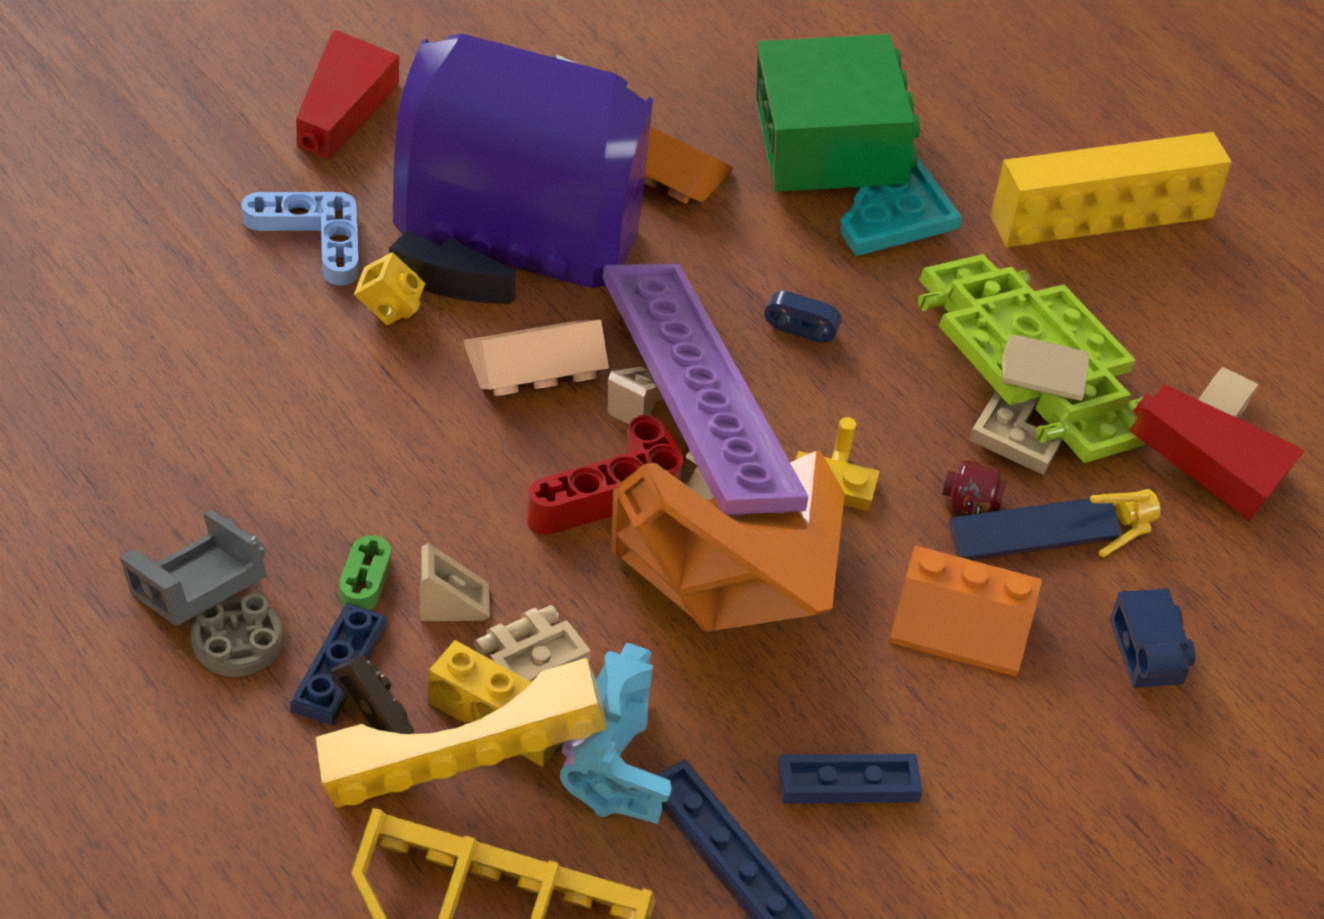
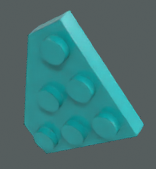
[840,156,962,256]

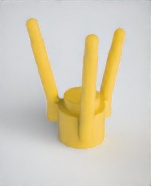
[1090,489,1161,558]

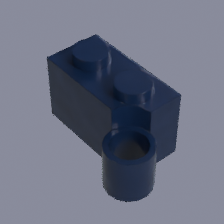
[1110,588,1195,688]

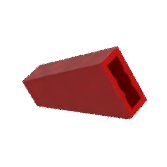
[296,29,400,160]
[1129,384,1304,521]

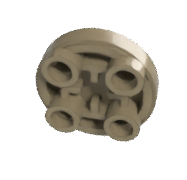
[191,593,283,677]

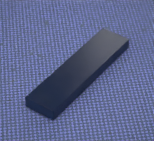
[949,498,1122,560]

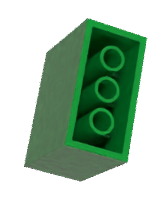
[755,34,920,192]

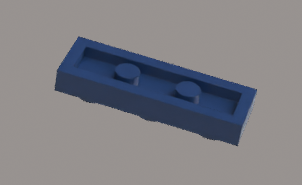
[778,754,923,804]

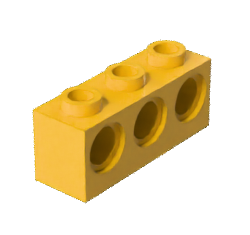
[428,640,561,767]

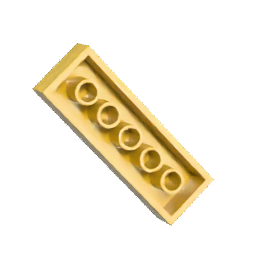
[990,132,1232,247]

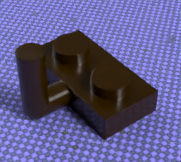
[330,655,414,734]

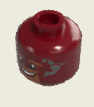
[942,460,1006,516]

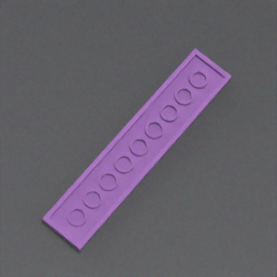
[602,264,809,516]

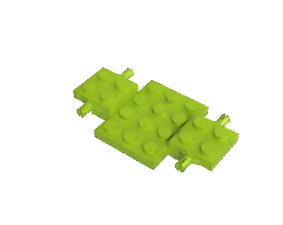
[918,254,1146,463]

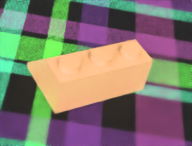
[464,319,609,396]

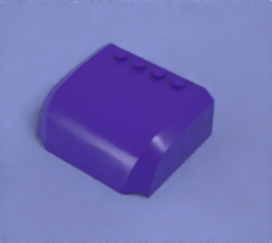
[393,33,653,288]

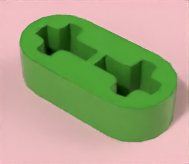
[339,535,391,610]

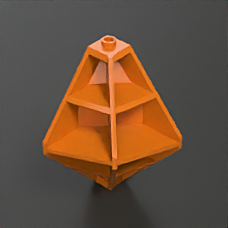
[611,450,845,632]

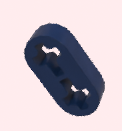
[764,291,842,343]

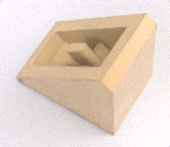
[420,543,490,621]

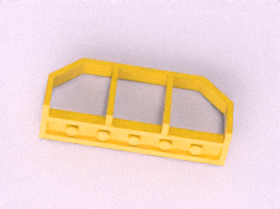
[351,808,656,919]

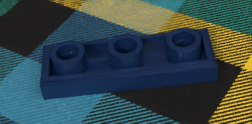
[290,602,388,726]

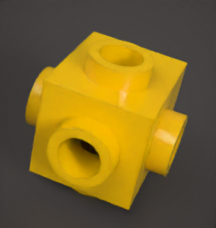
[354,252,425,325]

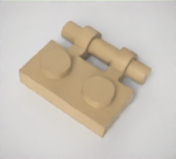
[473,605,591,682]

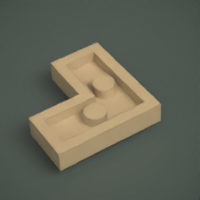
[969,391,1062,475]

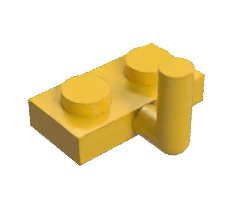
[796,417,880,512]

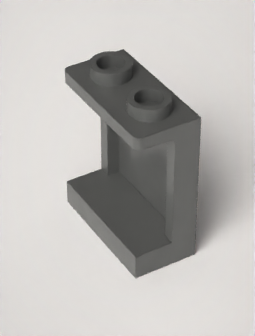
[120,510,267,626]

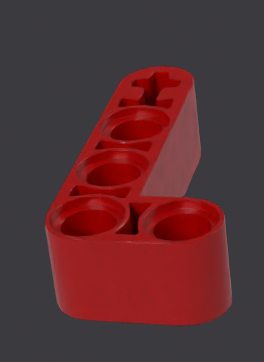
[526,414,684,535]

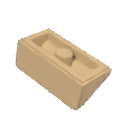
[1002,335,1089,401]

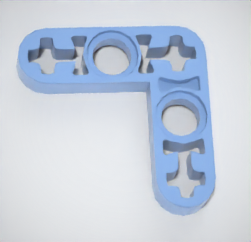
[241,192,358,286]

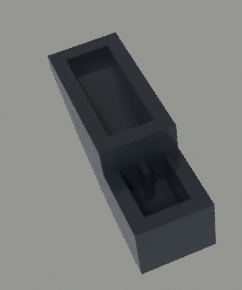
[389,230,516,304]

